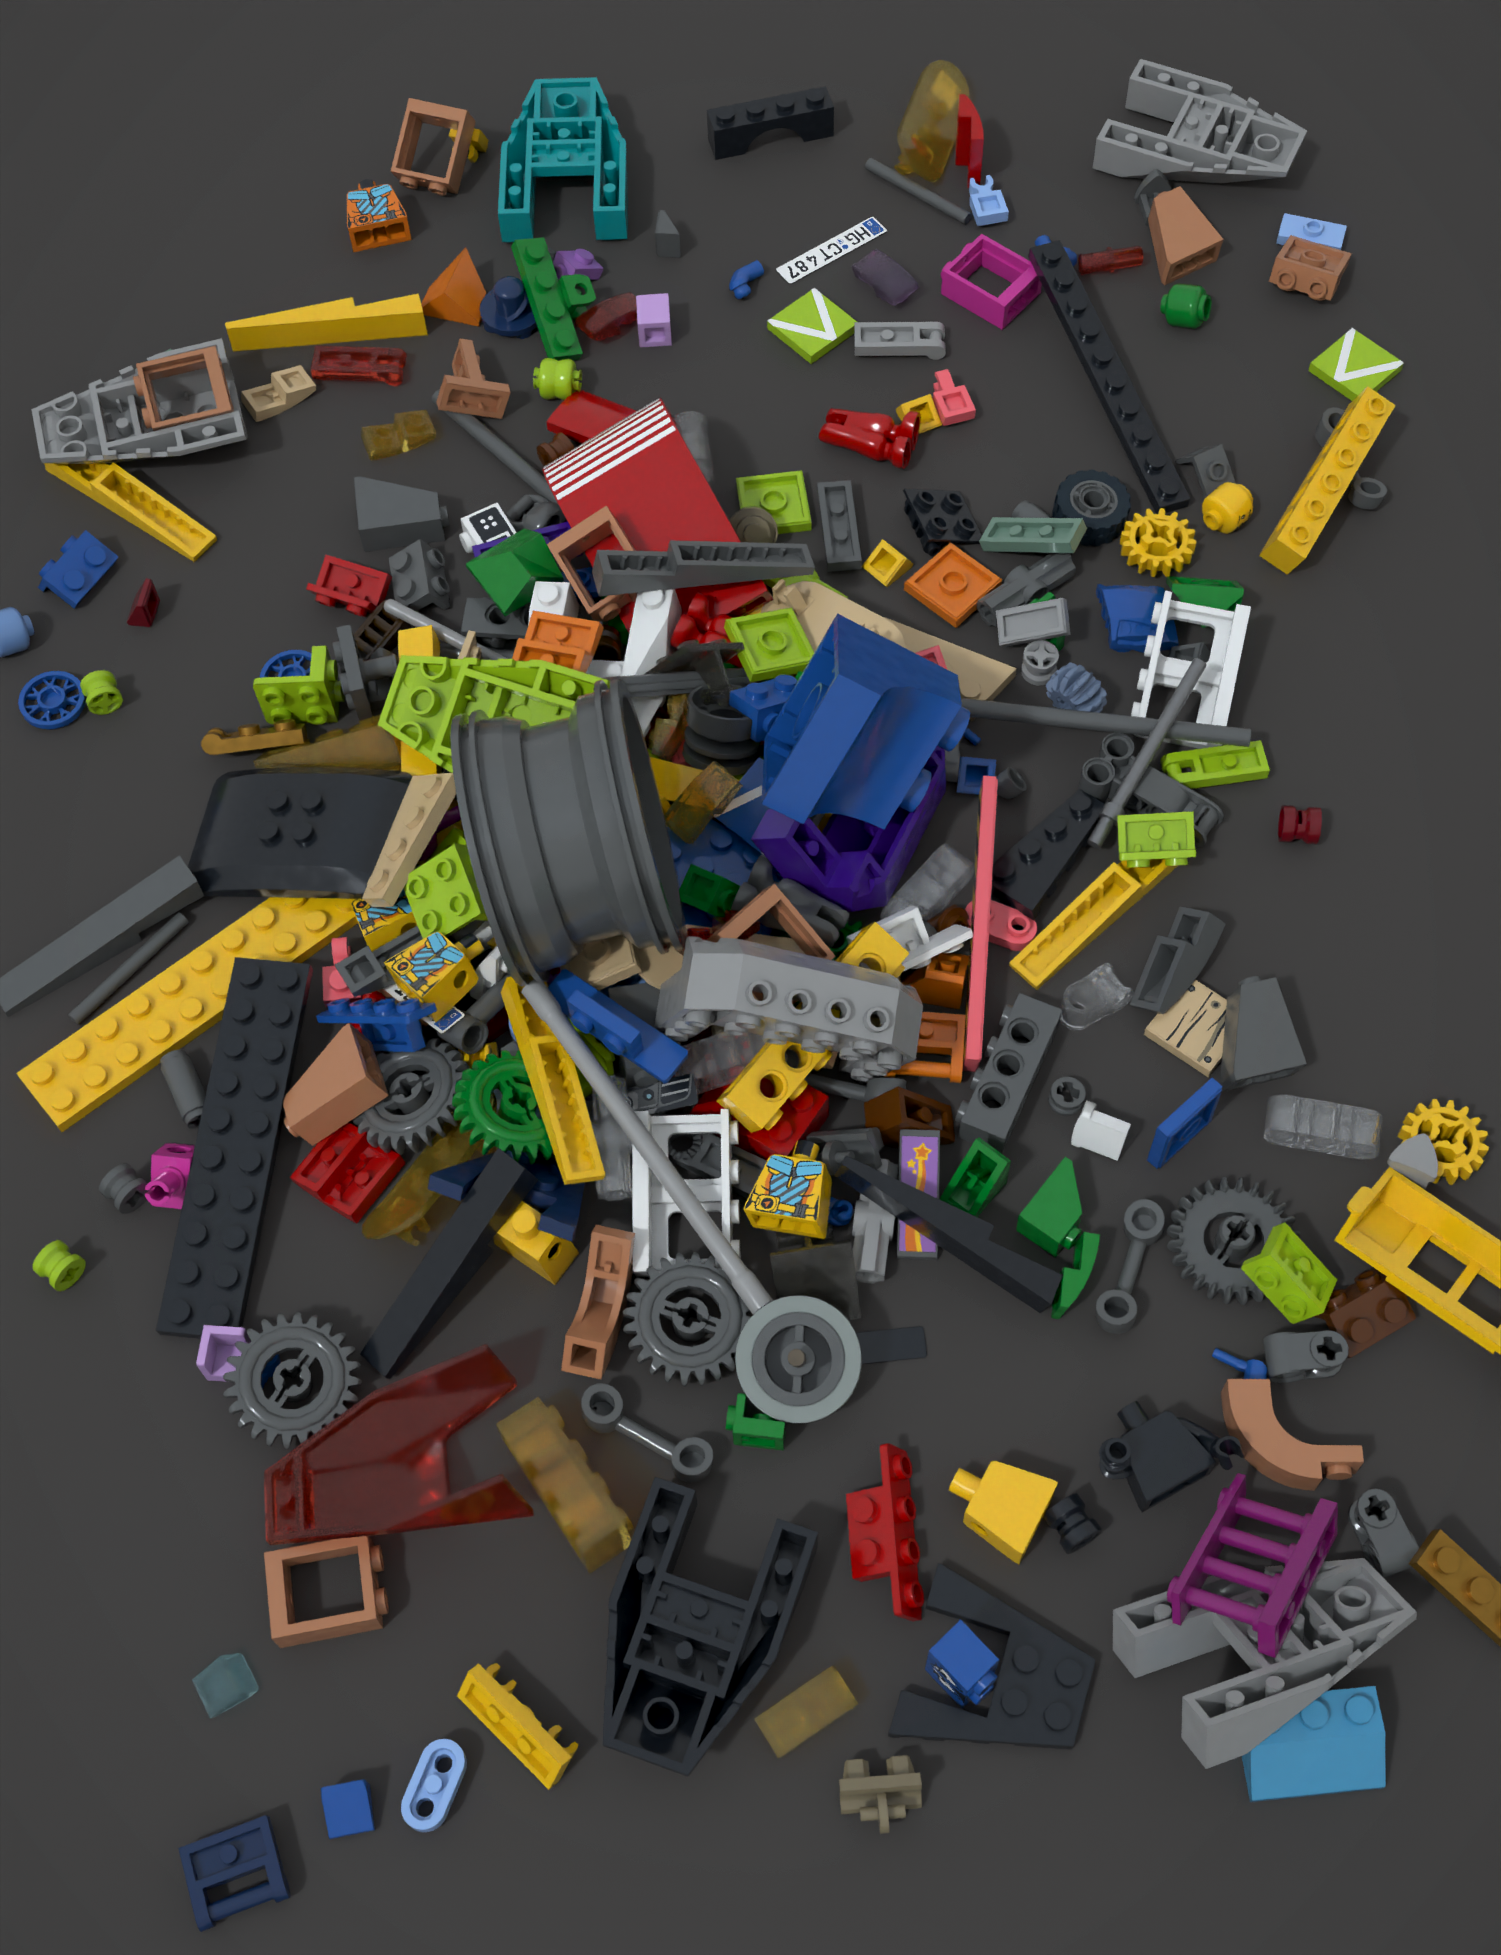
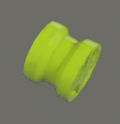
[80,670,123,715]
[33,1240,86,1291]

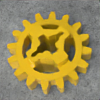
[1120,508,1196,577]
[1397,1099,1489,1185]

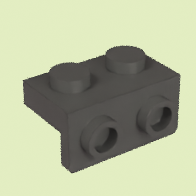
[388,539,450,612]

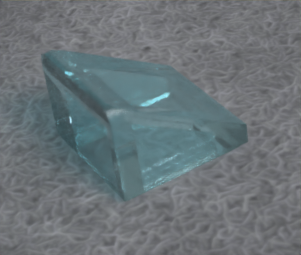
[192,1653,259,1718]

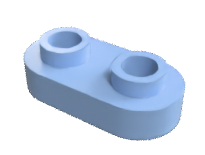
[401,1739,467,1832]

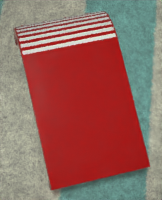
[542,397,773,658]

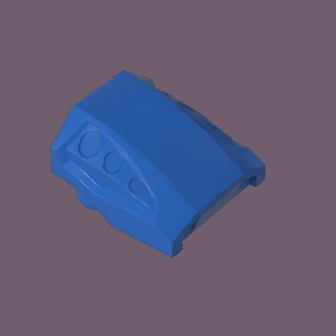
[1096,584,1179,653]

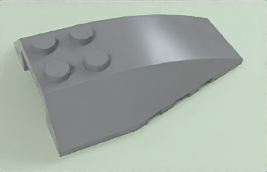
[31,338,248,464]

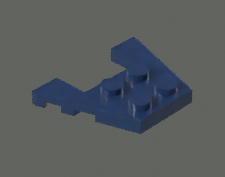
[428,1151,585,1242]

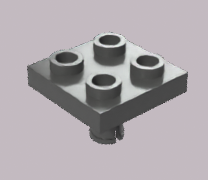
[332,625,398,721]

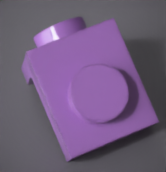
[553,249,604,280]

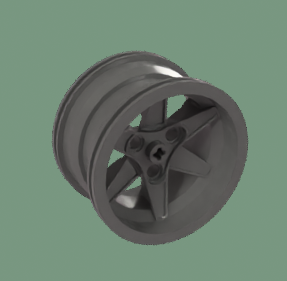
[450,676,687,987]

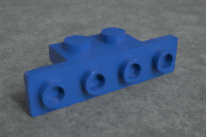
[547,969,688,1083]
[316,998,437,1052]

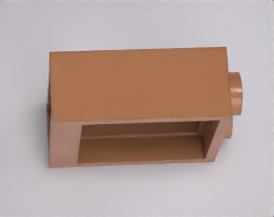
[391,98,476,196]
[133,346,234,431]
[547,506,637,622]
[707,884,835,1004]
[264,1533,389,1648]

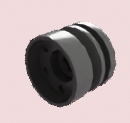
[682,683,761,776]

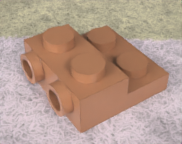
[1269,235,1352,301]

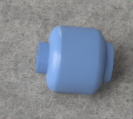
[0,607,34,657]

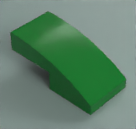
[1051,1232,1100,1319]

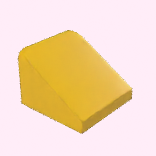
[895,394,942,434]
[862,539,914,587]

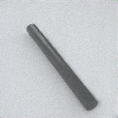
[865,158,972,225]
[68,912,189,1025]

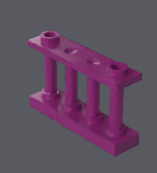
[1167,1473,1338,1658]

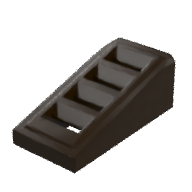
[354,600,412,660]

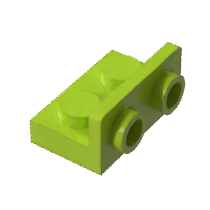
[1241,1222,1337,1324]

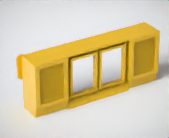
[1334,1166,1501,1355]

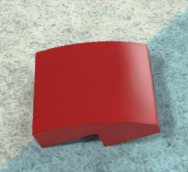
[955,94,984,188]
[546,390,636,444]
[290,1122,405,1224]

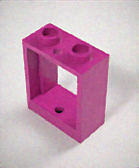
[941,234,1042,330]

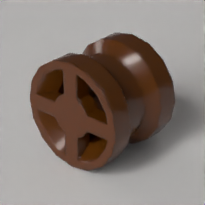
[536,432,574,466]

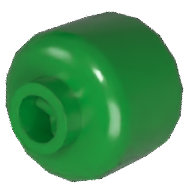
[1160,283,1212,329]

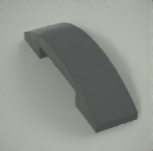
[335,920,485,997]

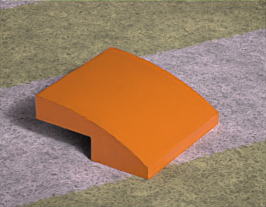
[512,610,604,673]

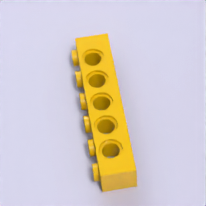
[1259,386,1396,575]
[717,922,909,1133]

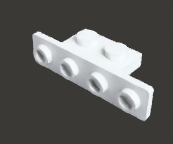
[846,905,973,978]

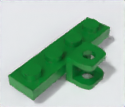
[511,237,596,361]

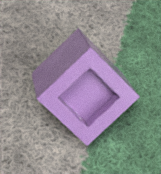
[636,293,672,347]
[196,1325,251,1382]

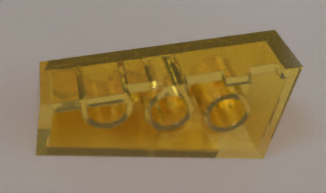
[496,1396,634,1574]

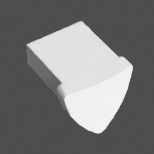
[1071,1100,1131,1161]

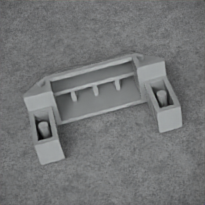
[654,936,923,1082]

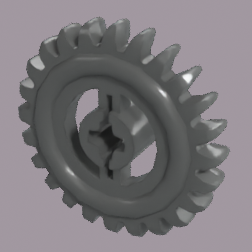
[352,1037,470,1155]
[1166,1177,1301,1305]
[623,1252,751,1387]
[223,1312,362,1450]

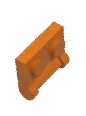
[884,1012,966,1083]

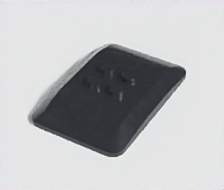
[188,767,412,899]

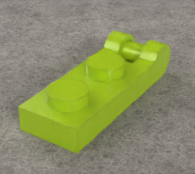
[1160,740,1270,789]

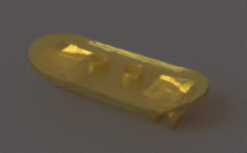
[894,60,970,182]
[362,1092,497,1246]

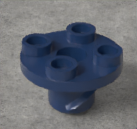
[480,276,537,339]

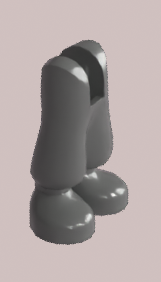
[731,855,850,947]

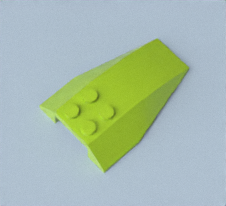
[378,655,610,773]

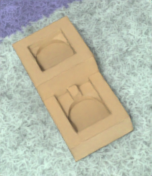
[241,365,316,422]

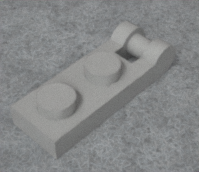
[854,322,946,360]

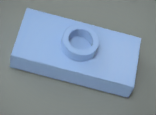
[1276,213,1347,250]

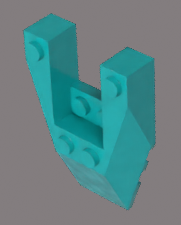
[498,77,628,242]

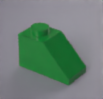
[1016,1156,1083,1258]

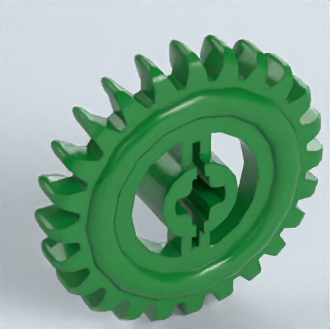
[452,1050,552,1165]

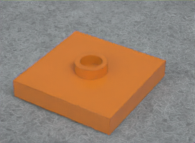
[904,542,1002,628]

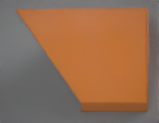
[421,247,487,327]
[901,952,969,1009]

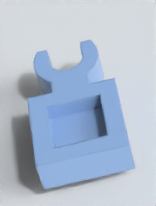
[969,175,1009,226]

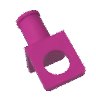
[145,1143,195,1209]

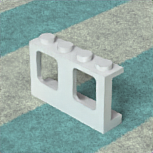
[1131,591,1251,749]
[632,1109,741,1277]

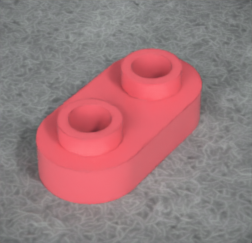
[965,900,1037,951]

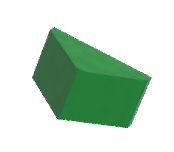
[939,1137,1011,1217]

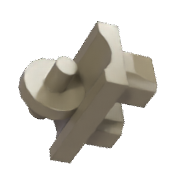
[839,1755,922,1834]

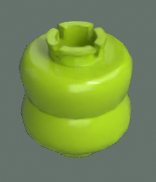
[533,358,582,400]

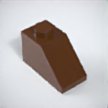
[864,1086,955,1148]

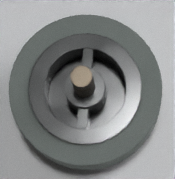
[735,1296,862,1423]

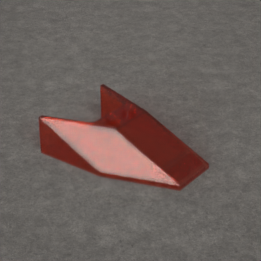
[264,1344,534,1545]

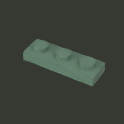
[979,517,1087,553]

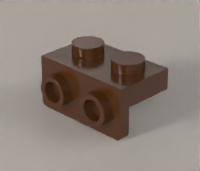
[1314,1269,1417,1358]

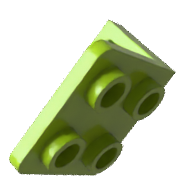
[253,646,345,725]
[404,844,488,938]

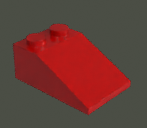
[689,1057,829,1161]

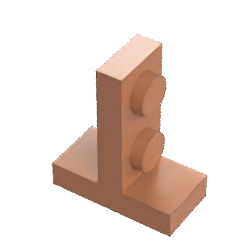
[436,338,511,419]

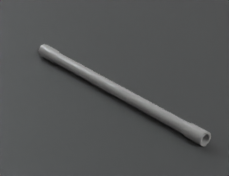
[521,980,773,1315]

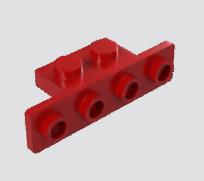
[846,1443,924,1622]

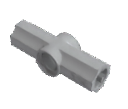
[850,1158,899,1284]

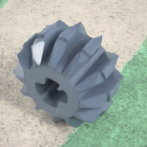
[1046,662,1107,713]

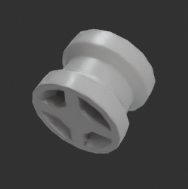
[1021,640,1059,686]

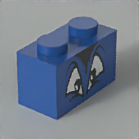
[925,1619,999,1709]

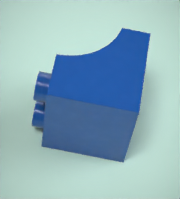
[761,613,970,829]

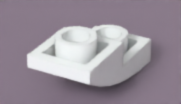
[470,946,510,1000]

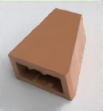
[1148,186,1224,286]
[283,1023,389,1146]

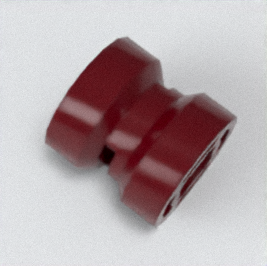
[1278,805,1322,845]

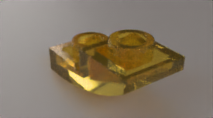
[361,410,436,460]
[649,693,690,761]
[665,761,743,844]
[754,1665,858,1758]

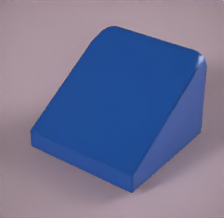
[956,756,996,795]
[321,1779,375,1839]

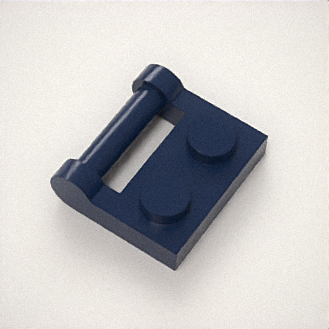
[178,1815,291,1932]

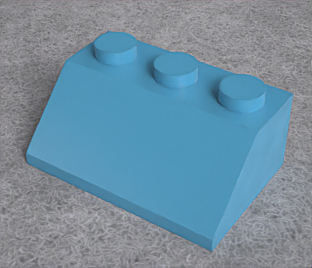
[1242,1686,1386,1802]

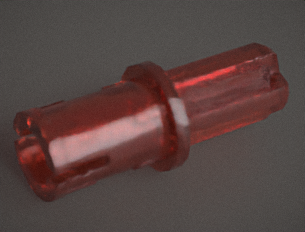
[1078,246,1144,275]

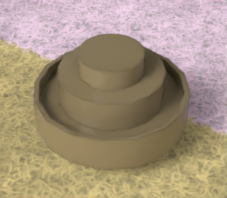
[729,506,778,543]

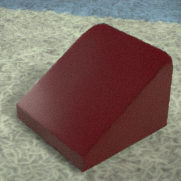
[127,578,160,627]

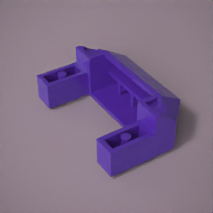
[751,746,946,912]

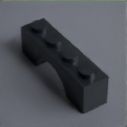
[707,86,834,160]

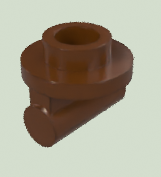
[927,904,969,933]

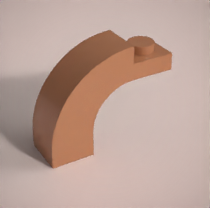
[561,1225,635,1380]
[1221,1379,1364,1491]

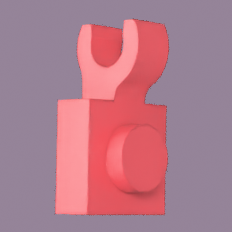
[933,369,976,426]
[322,937,363,1007]

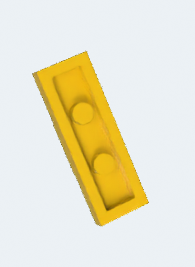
[457,1663,578,1790]

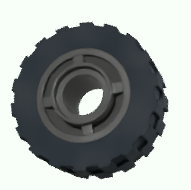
[1052,469,1131,546]

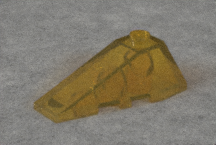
[253,714,401,771]

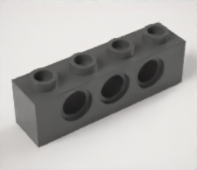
[461,597,608,650]
[955,993,1063,1154]

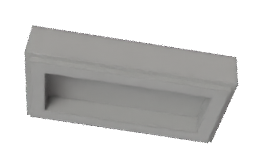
[996,598,1071,647]

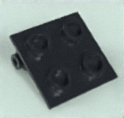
[903,488,982,556]

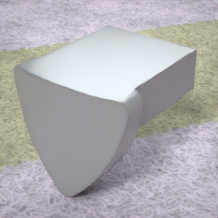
[1387,1133,1438,1190]

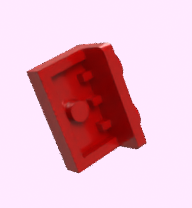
[306,555,392,617]

